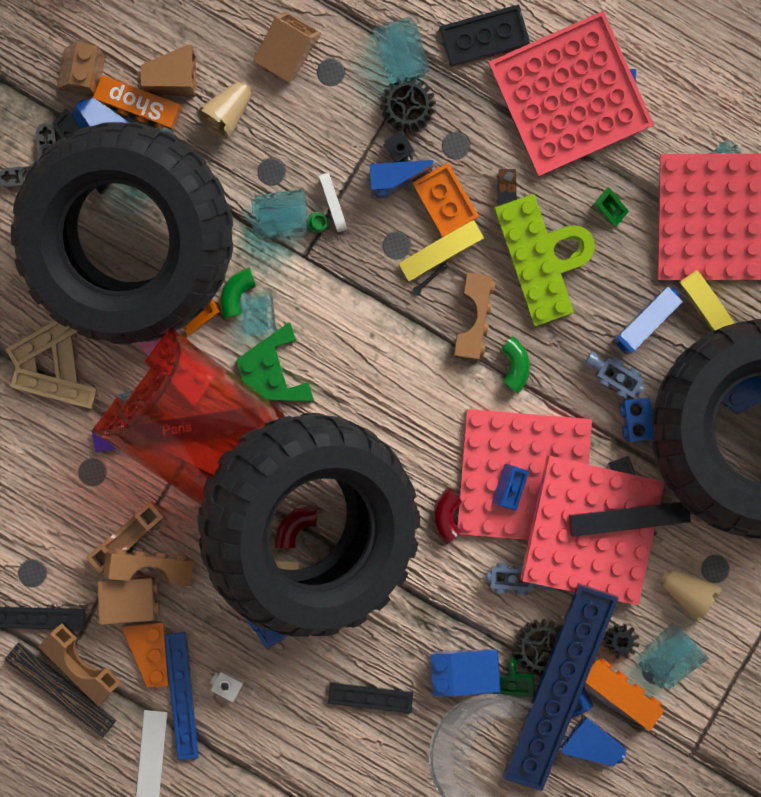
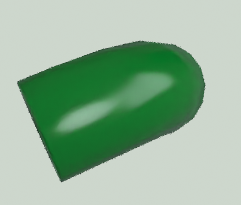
[219,267,256,320]
[500,336,530,394]

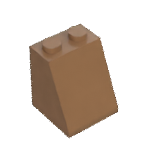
[253,12,321,82]
[57,42,106,97]
[137,45,197,95]
[98,577,159,625]

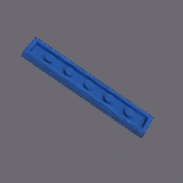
[164,632,199,760]

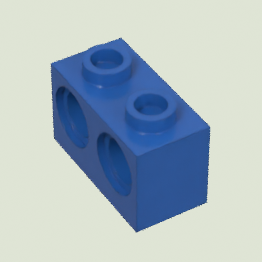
[619,397,653,442]

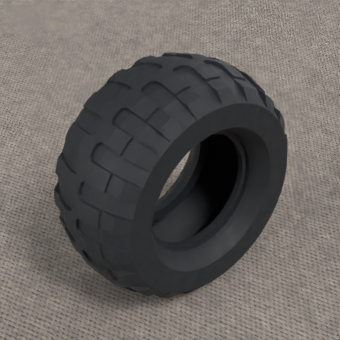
[11,122,233,345]
[651,319,761,539]
[197,413,420,637]

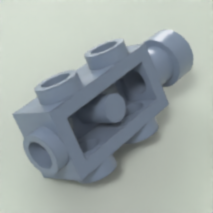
[584,351,645,399]
[486,563,550,595]

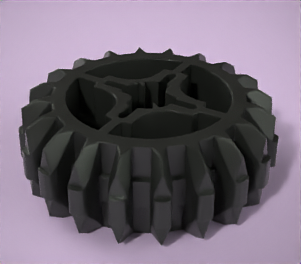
[380,77,436,134]
[513,619,561,676]

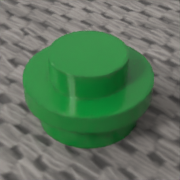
[307,212,328,233]

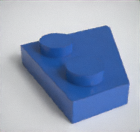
[722,377,761,414]

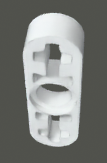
[319,172,347,232]

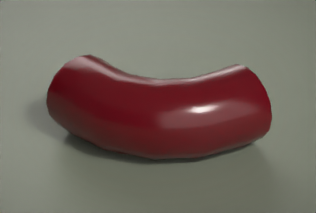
[432,487,462,545]
[275,506,317,548]

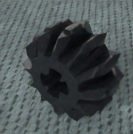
[603,623,639,659]

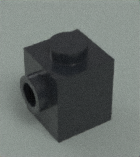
[384,130,415,162]

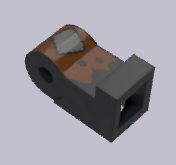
[497,169,517,206]

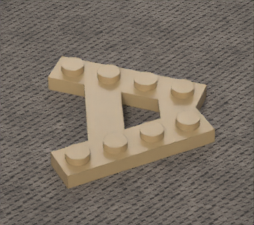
[6,321,98,409]

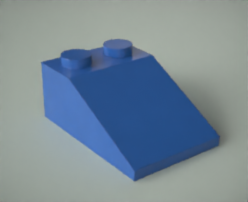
[370,160,433,199]
[430,649,501,697]

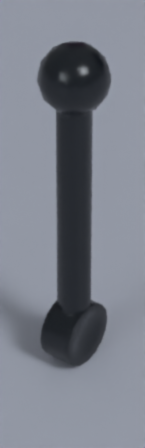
[413,262,448,295]

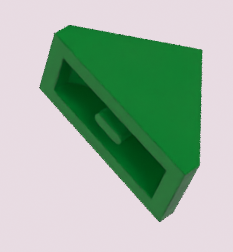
[591,187,629,227]

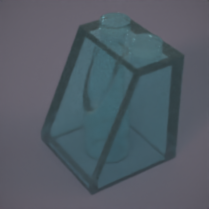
[371,17,430,85]
[251,189,309,240]
[637,622,709,690]

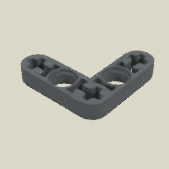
[0,123,57,188]

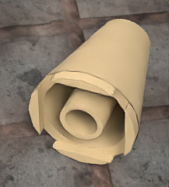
[196,82,252,139]
[661,569,723,623]

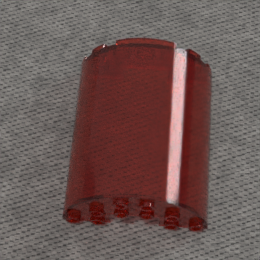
[91,328,286,506]

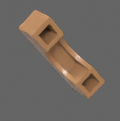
[454,272,495,360]
[86,501,166,573]
[103,548,194,586]
[38,623,121,706]

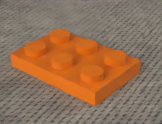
[412,163,479,237]

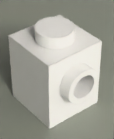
[210,669,244,702]

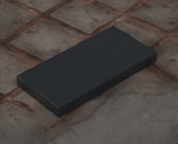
[439,4,530,68]

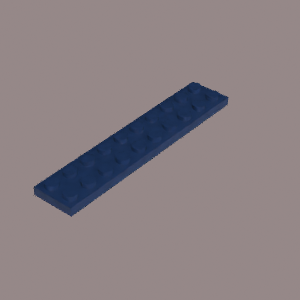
[502,583,619,791]

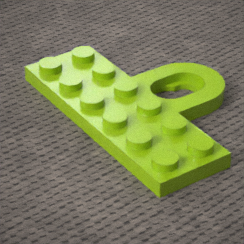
[494,194,595,326]

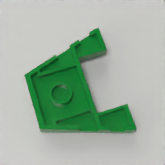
[236,323,314,401]

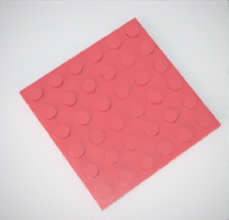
[488,11,654,177]
[657,154,761,280]
[457,409,592,540]
[520,456,665,605]

